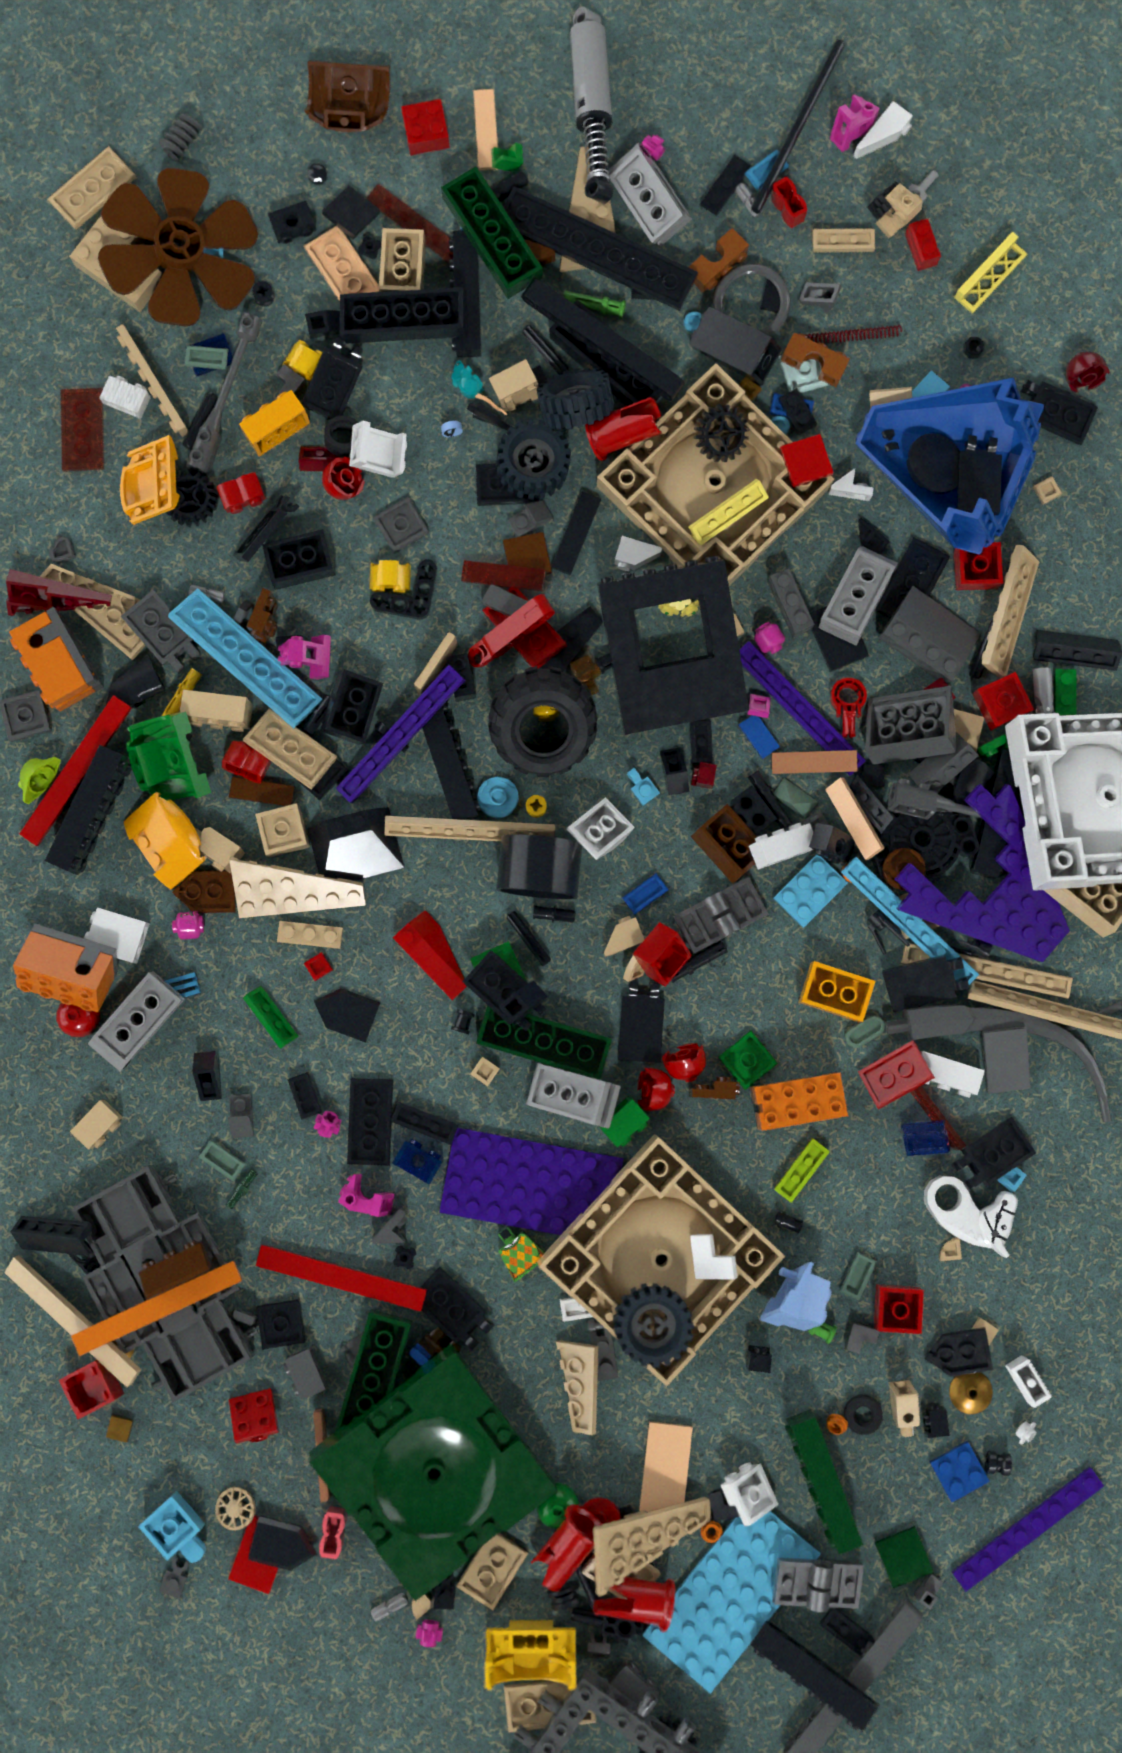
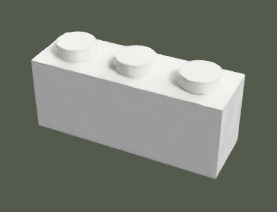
[749,823,813,870]
[920,1051,985,1098]

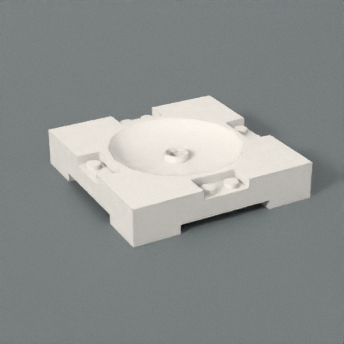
[1005,713,1122,890]

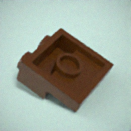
[247,588,278,644]
[689,1077,740,1100]

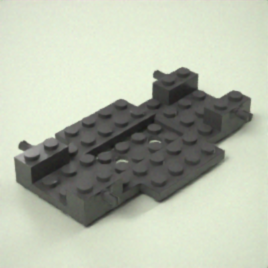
[71,1165,259,1402]

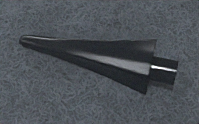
[467,402,516,431]

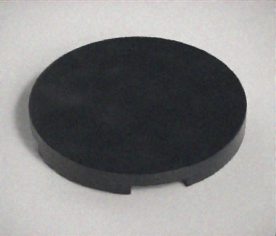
[906,433,960,495]

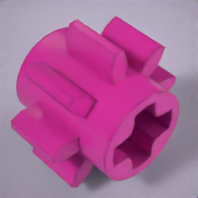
[641,135,665,161]
[314,1111,341,1138]
[416,1619,443,1647]

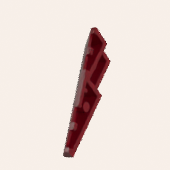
[6,569,112,616]

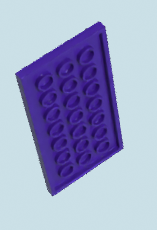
[439,1128,624,1235]

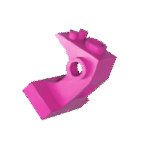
[830,94,880,152]
[278,635,331,679]
[338,1174,395,1217]

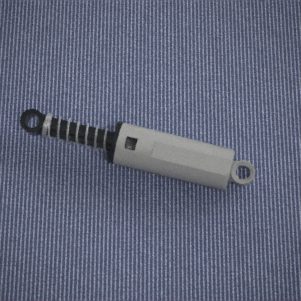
[570,7,613,204]

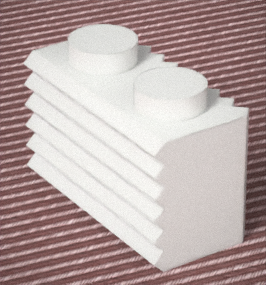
[99,376,151,419]
[1005,1356,1051,1408]

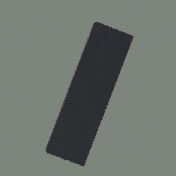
[1033,630,1122,671]
[10,1216,93,1256]

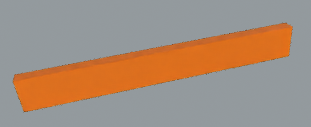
[71,1260,243,1356]

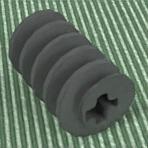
[159,113,203,162]

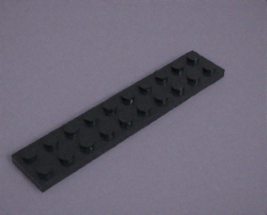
[503,186,698,311]

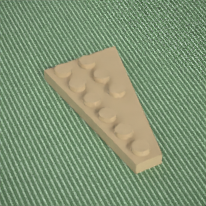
[560,146,616,272]
[40,564,146,660]
[229,857,366,918]
[594,1497,711,1596]

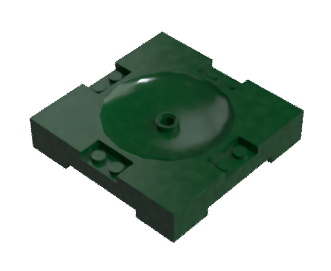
[309,1343,558,1602]

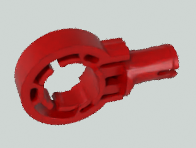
[830,678,867,738]

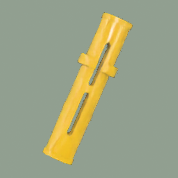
[161,668,202,716]

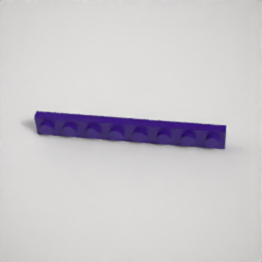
[739,641,866,776]
[336,665,465,803]
[952,1467,1104,1592]

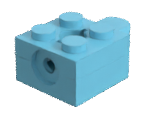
[138,1491,206,1563]

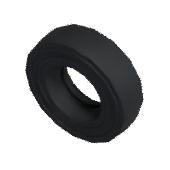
[844,1395,883,1435]

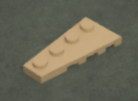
[556,1340,598,1435]

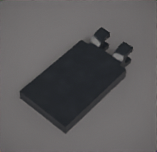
[301,337,363,420]
[1020,380,1098,445]
[956,435,1002,516]
[233,495,300,562]
[462,950,546,1031]
[882,954,970,1012]
[618,982,665,1063]
[951,1117,1036,1190]
[420,1267,494,1350]

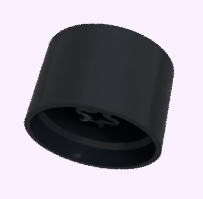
[496,834,583,900]

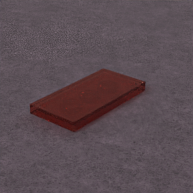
[60,388,105,471]

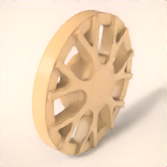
[215,1487,255,1530]

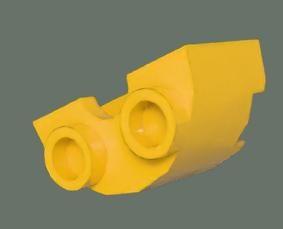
[282,340,322,382]
[369,560,411,593]

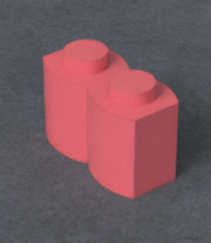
[319,1506,347,1559]

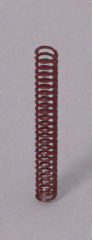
[804,325,903,344]

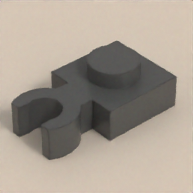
[159,1555,190,1599]

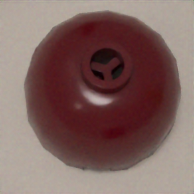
[1065,352,1110,392]

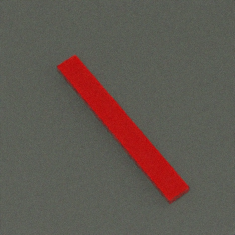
[19,695,132,846]
[256,1244,427,1311]

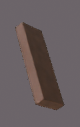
[229,777,295,806]

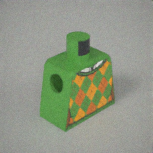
[498,1227,545,1282]

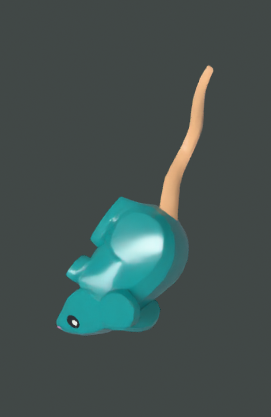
[451,360,507,415]

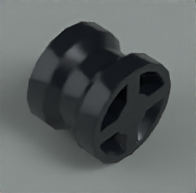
[252,281,275,307]

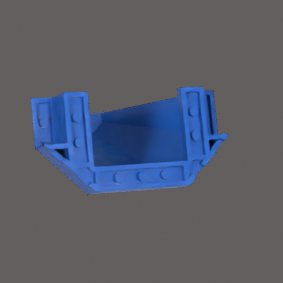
[856,378,1044,555]

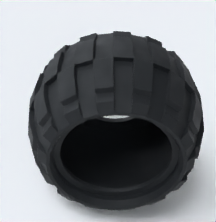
[488,666,598,777]

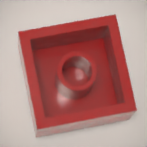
[401,99,450,156]
[954,542,1003,590]
[874,1284,924,1334]

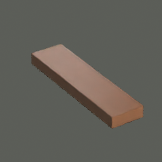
[772,750,857,774]
[313,1408,332,1502]

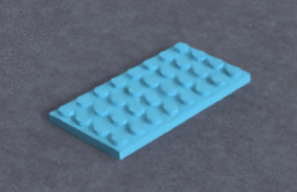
[642,1511,821,1694]

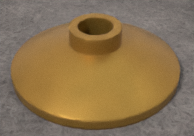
[949,1372,993,1414]

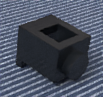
[746,1345,772,1373]
[923,1403,950,1438]

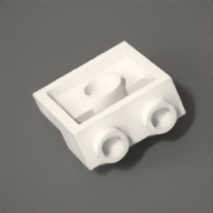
[721,1462,779,1526]

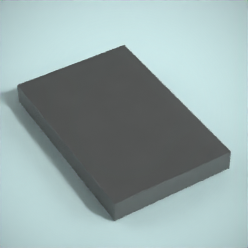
[982,1026,1031,1094]

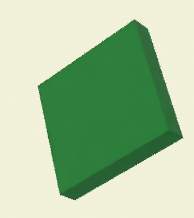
[718,1030,778,1090]

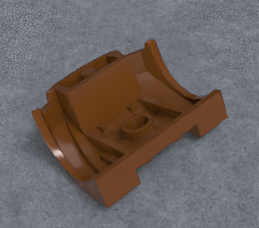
[304,60,391,133]

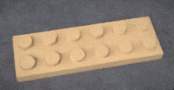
[982,545,1039,678]

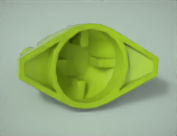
[18,757,61,804]

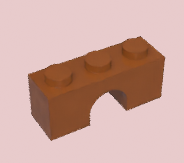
[689,228,749,293]
[781,332,850,388]

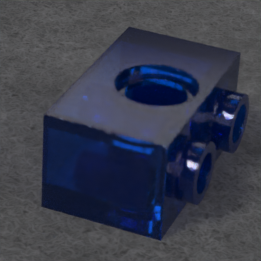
[392,1139,443,1185]

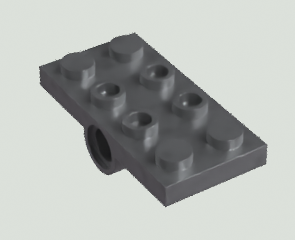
[674,877,768,954]
[772,1558,864,1612]

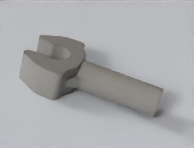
[908,170,938,203]

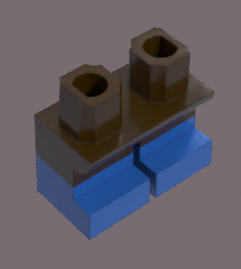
[408,1327,462,1366]

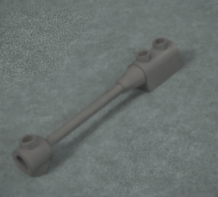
[186,313,263,476]
[888,779,1025,820]

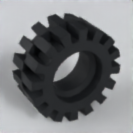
[867,181,898,220]

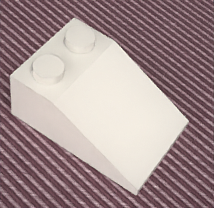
[567,797,635,860]

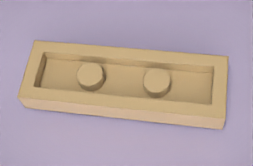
[812,229,875,252]
[277,921,343,949]

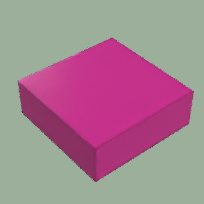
[747,694,771,718]

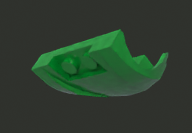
[126,712,211,801]

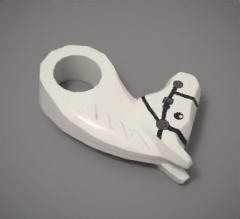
[924,1176,1018,1258]

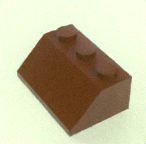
[691,804,757,884]
[138,1240,212,1299]

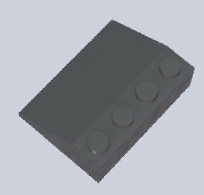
[878,586,980,684]
[865,686,956,764]

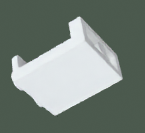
[349,421,407,477]
[84,908,150,964]

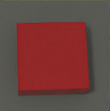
[304,952,333,981]

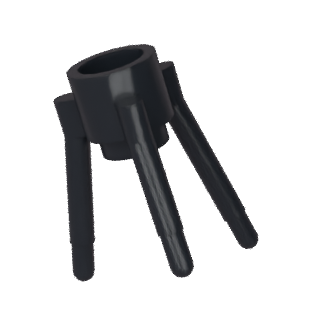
[867,909,911,955]
[950,939,992,959]

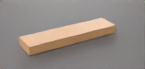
[474,89,499,171]
[825,777,884,860]

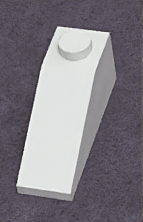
[854,101,913,159]

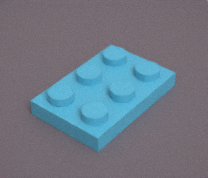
[773,855,848,928]

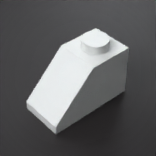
[614,536,662,571]

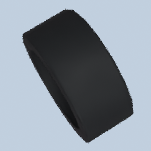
[324,416,359,457]

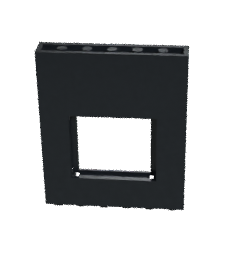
[597,556,749,735]

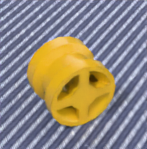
[526,795,547,818]

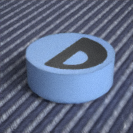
[441,421,463,437]

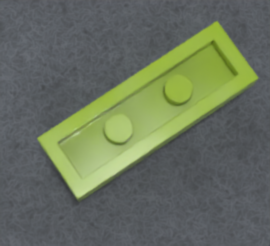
[774,1138,830,1203]

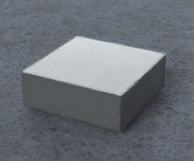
[232,1308,257,1325]

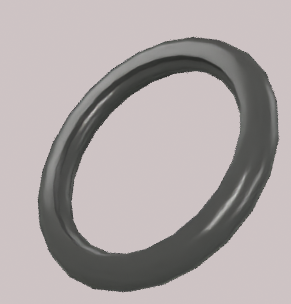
[713,264,791,336]

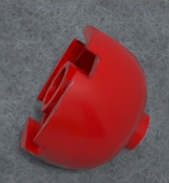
[322,457,365,500]
[56,1003,100,1037]
[662,1043,706,1082]
[637,1068,675,1111]

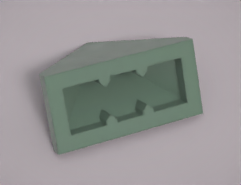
[773,778,818,819]

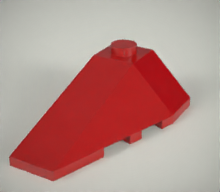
[393,910,467,1000]

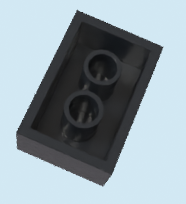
[262,529,336,590]
[320,669,384,745]

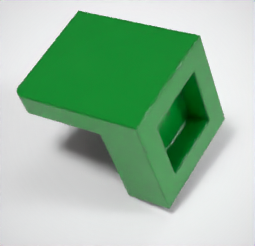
[491,143,523,172]

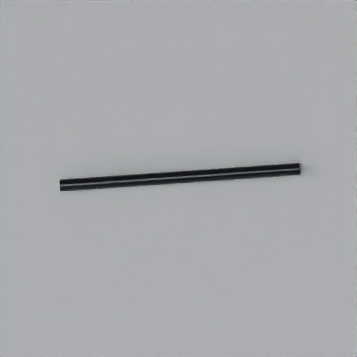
[751,39,845,214]

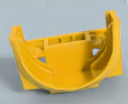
[485,1620,576,1690]

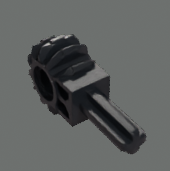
[571,1608,644,1646]

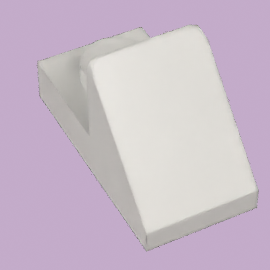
[828,469,873,501]

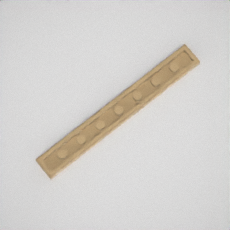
[385,816,555,841]
[901,943,1073,999]
[968,981,1122,1040]
[4,1255,141,1387]

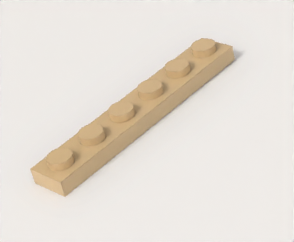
[116,324,188,437]

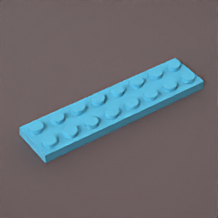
[168,588,322,729]

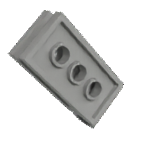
[608,143,692,246]
[819,545,898,646]
[88,971,185,1072]
[526,1063,621,1128]

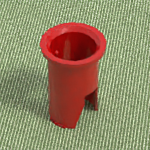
[585,397,662,461]
[531,1504,603,1591]
[593,1576,675,1633]

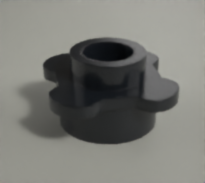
[358,236,382,259]
[393,1245,416,1269]

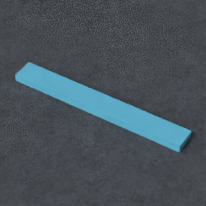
[841,857,979,985]

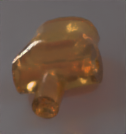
[569,655,601,695]

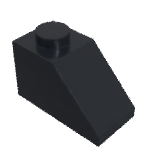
[659,747,689,795]
[192,1051,222,1101]

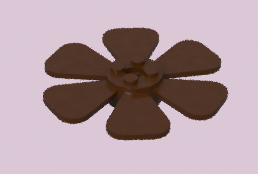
[98,168,258,326]

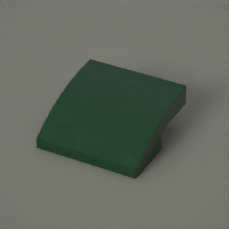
[874,1526,934,1589]

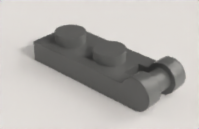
[587,1319,619,1381]

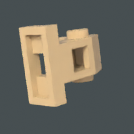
[876,183,922,238]

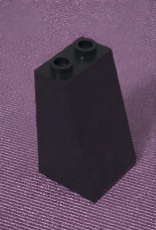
[689,307,782,386]

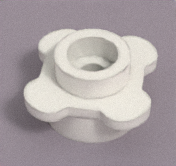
[1016,1421,1036,1445]

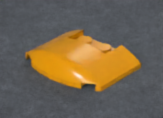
[120,435,180,525]
[123,792,205,890]

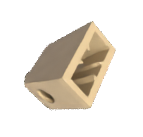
[888,1380,920,1437]

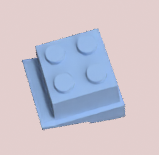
[760,1262,831,1331]

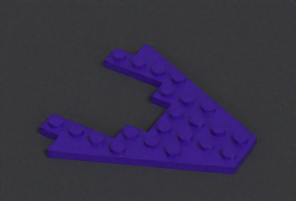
[894,784,1070,962]

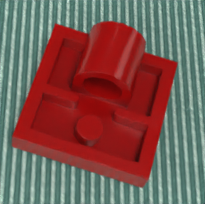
[228,1388,279,1444]

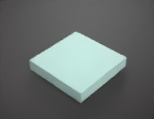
[778,355,829,393]

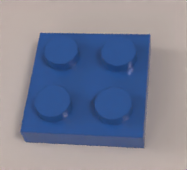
[929,1441,990,1502]

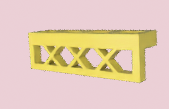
[954,232,1027,314]
[688,479,769,545]

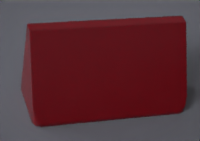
[298,447,341,471]

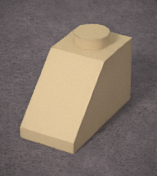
[604,916,645,958]

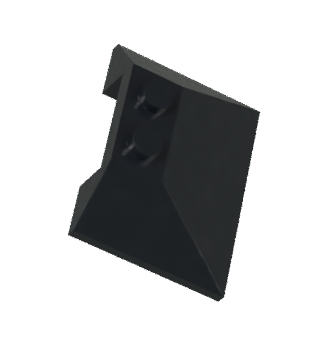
[307,807,404,881]

